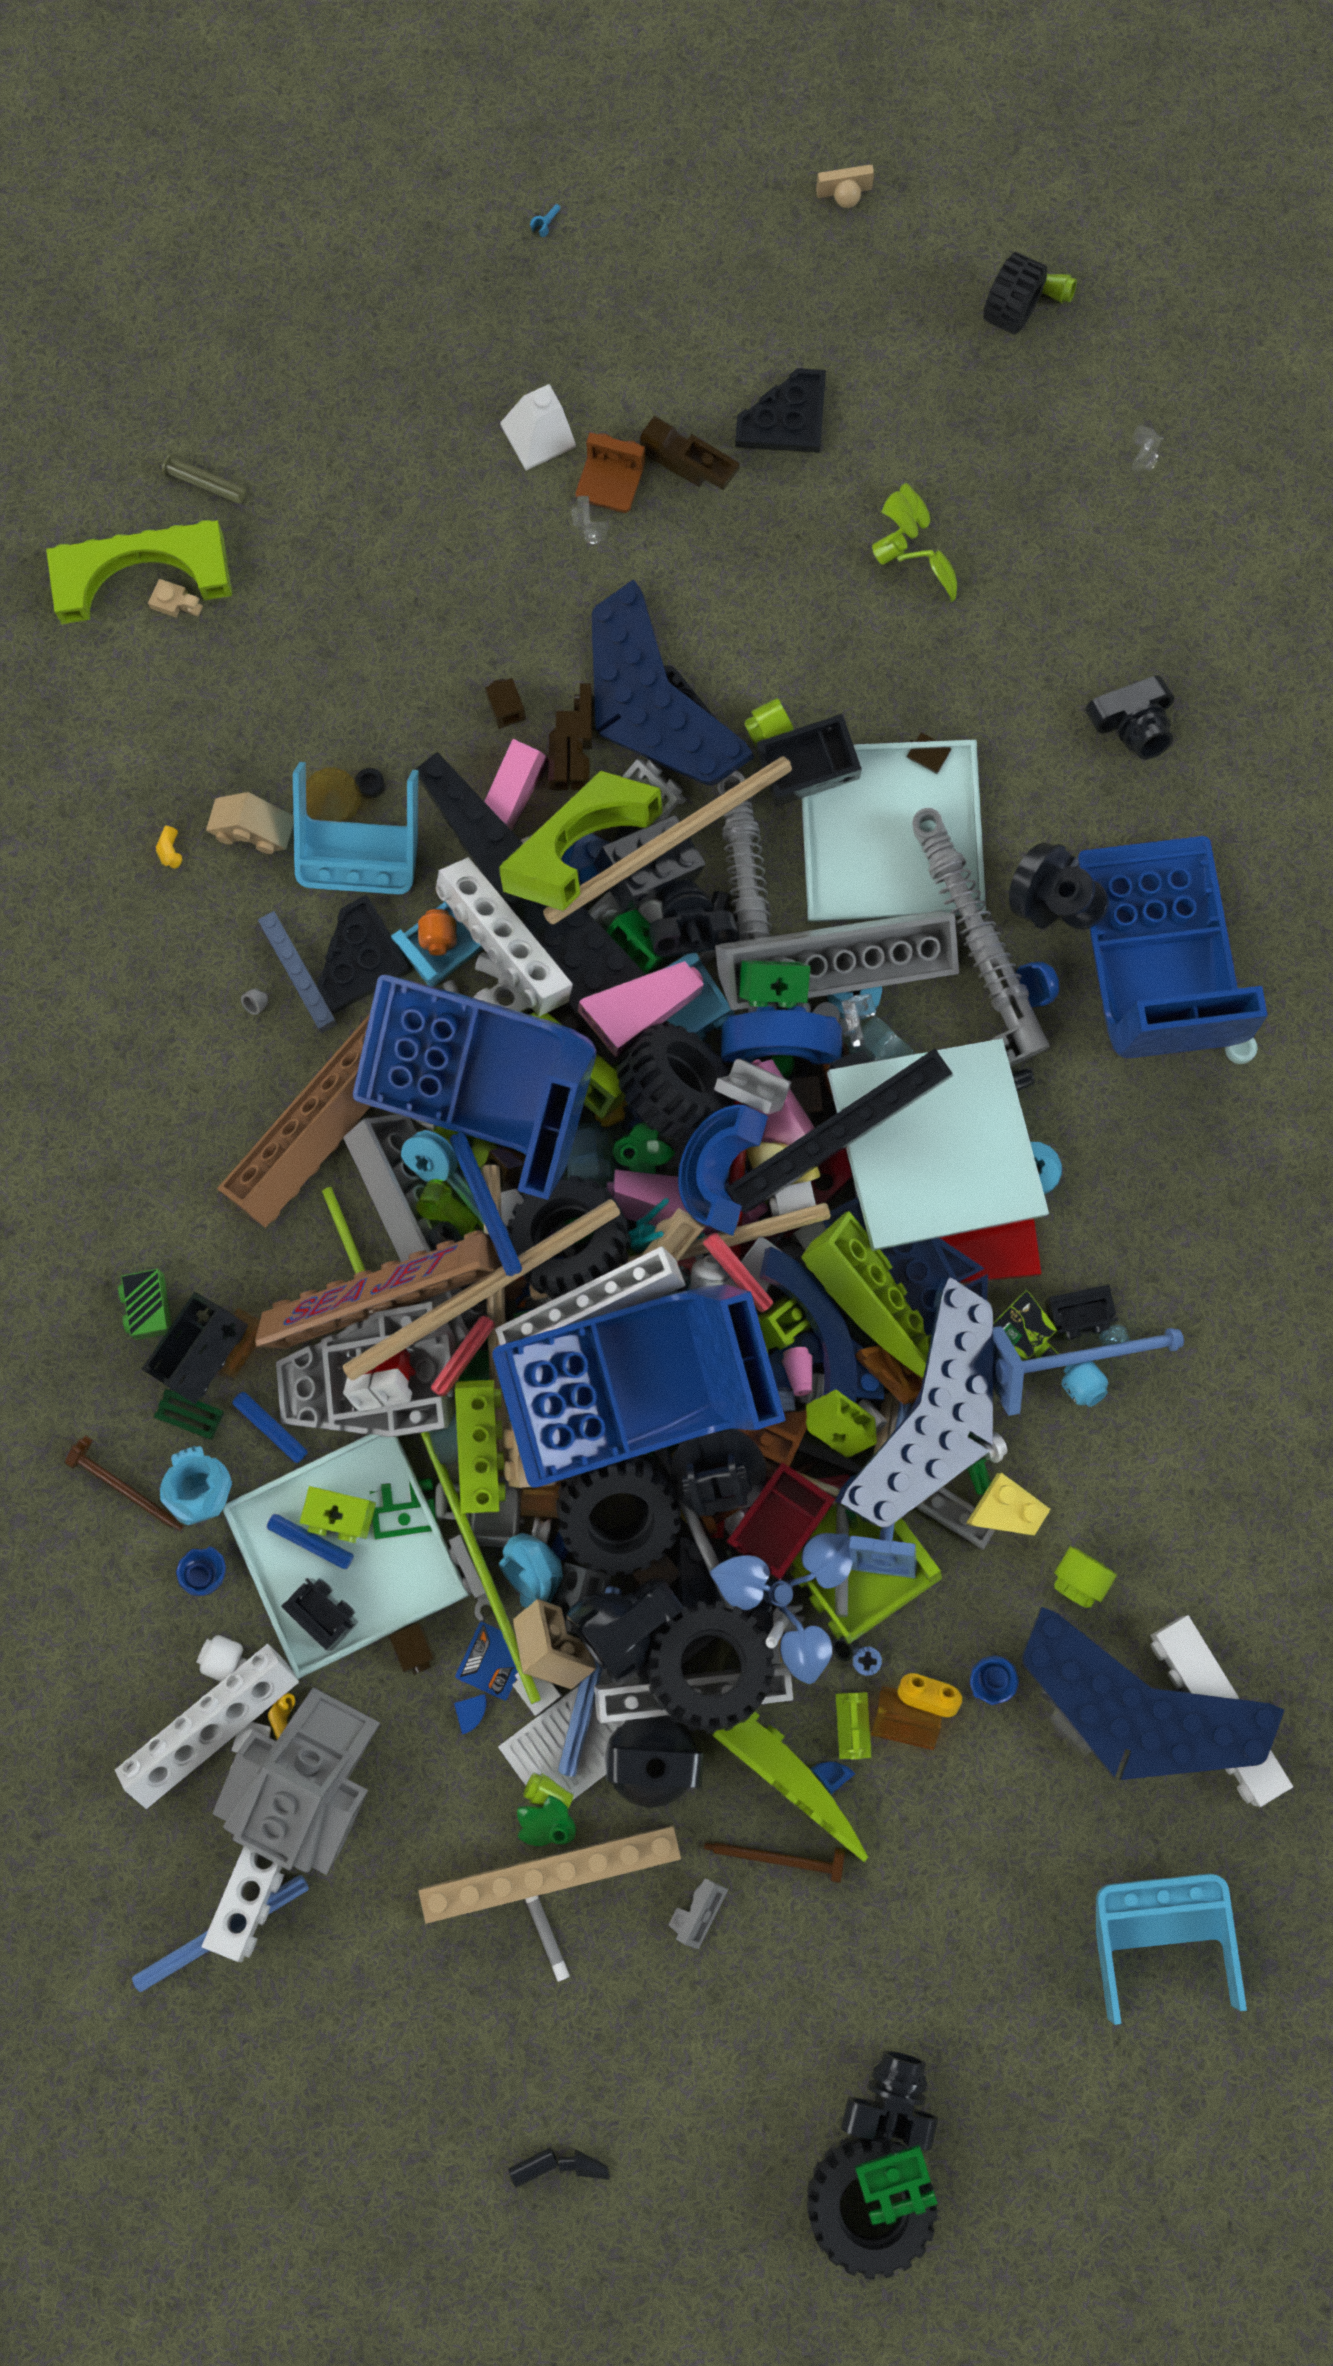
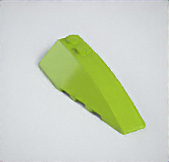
[801,1211,932,1378]
[712,1712,868,1862]

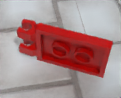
[939,1219,1042,1284]

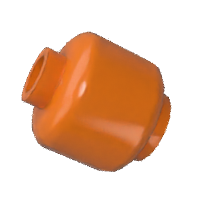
[418,909,457,956]

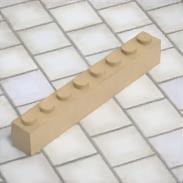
[418,1824,681,1924]

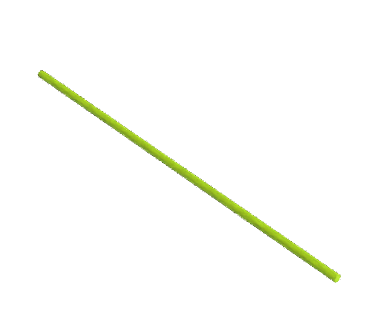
[322,1187,541,1705]

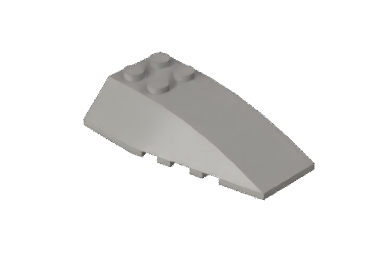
[276,1301,459,1437]

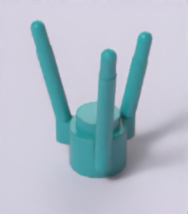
[629,1198,705,1253]

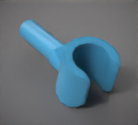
[530,204,561,237]

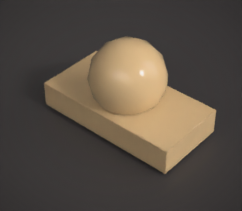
[816,165,874,208]
[641,1208,705,1262]

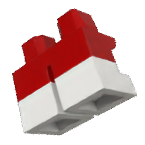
[343,1348,416,1412]

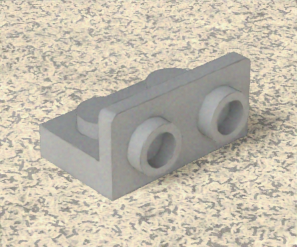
[622,759,687,824]
[714,1059,791,1114]

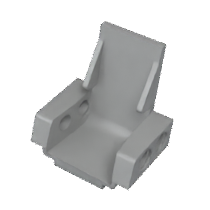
[212,1688,380,1875]

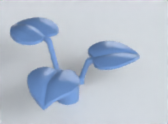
[710,1533,853,1684]

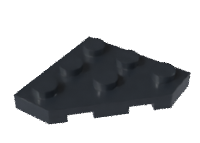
[735,368,826,453]
[317,894,411,1014]
[676,1537,773,1636]

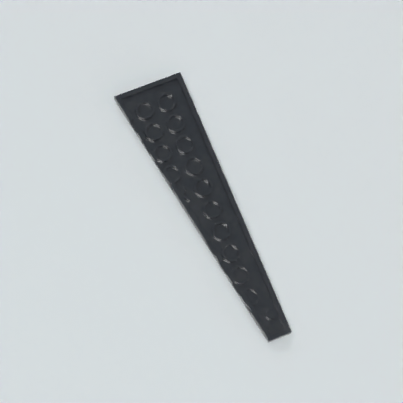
[415,752,677,1067]

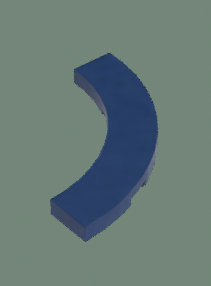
[759,1246,857,1403]

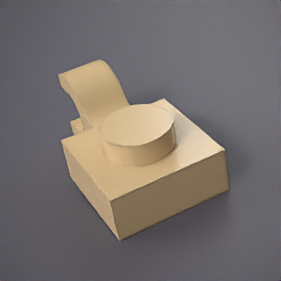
[148,579,203,618]

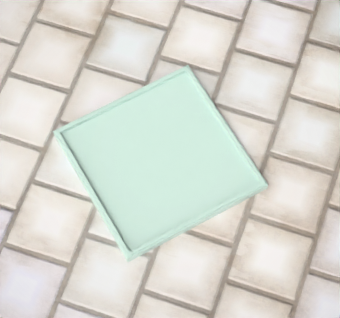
[802,740,986,922]
[827,1038,1049,1251]
[223,1434,470,1679]

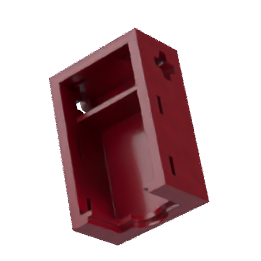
[727,1462,835,1581]

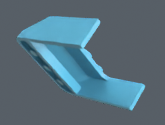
[293,762,418,894]
[1096,1873,1247,2025]

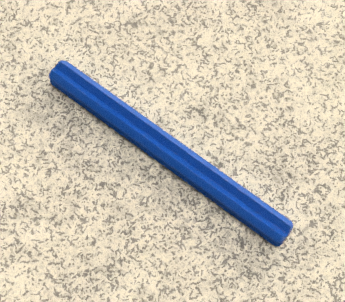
[450,1132,522,1276]

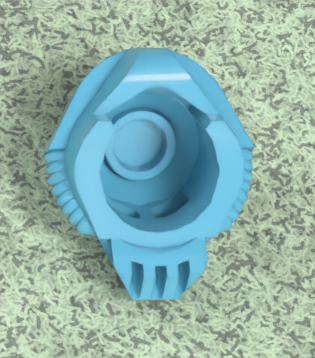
[160,1446,232,1525]
[499,1533,563,1608]

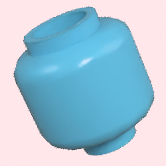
[1061,1361,1108,1407]

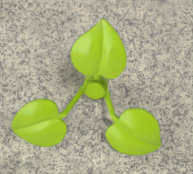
[872,483,957,602]

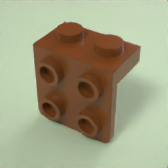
[575,432,645,513]

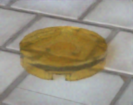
[306,767,361,822]

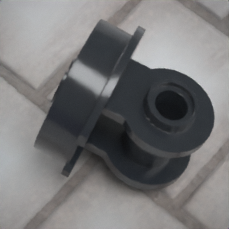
[1009,842,1109,930]
[671,1429,767,1516]

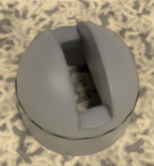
[241,988,268,1015]

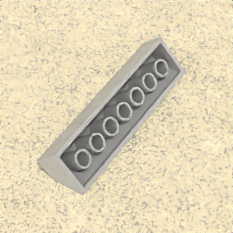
[715,910,959,1010]
[343,1114,507,1350]

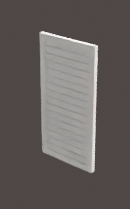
[498,1668,671,1808]

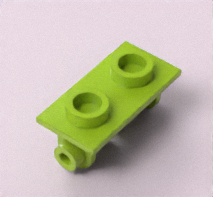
[835,1692,872,1759]

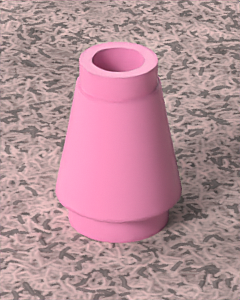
[781,1347,813,1396]

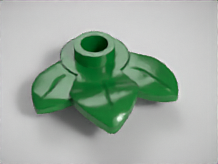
[613,1121,675,1174]
[517,1795,576,1846]

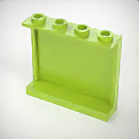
[791,1504,942,1645]

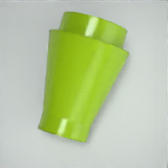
[1042,274,1077,304]
[523,1773,574,1809]

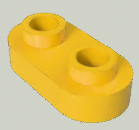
[897,1673,962,1717]

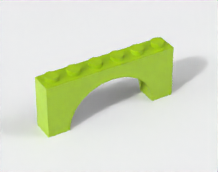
[46,520,232,624]
[499,771,663,911]

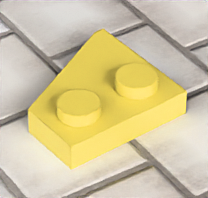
[966,1473,1051,1535]

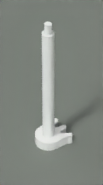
[766,1604,805,1648]

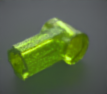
[416,1179,479,1238]

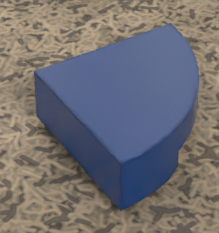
[454,1694,487,1735]
[810,1761,855,1795]

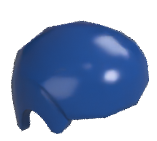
[1015,961,1059,1008]
[176,1546,226,1596]
[969,1655,1019,1705]

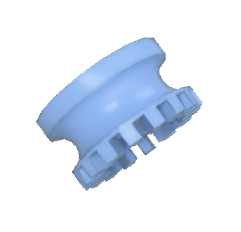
[852,1647,882,1676]

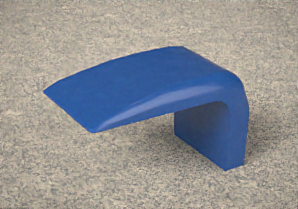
[1078,836,1268,1059]
[353,975,596,1200]
[492,1285,786,1488]

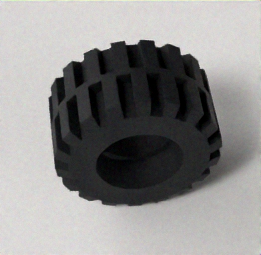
[983,251,1047,335]

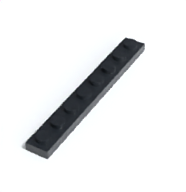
[726,1048,953,1215]

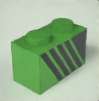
[118,1269,172,1340]

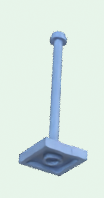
[993,1326,1184,1416]
[849,1401,917,1578]

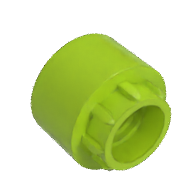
[744,698,794,749]
[1054,1545,1118,1608]

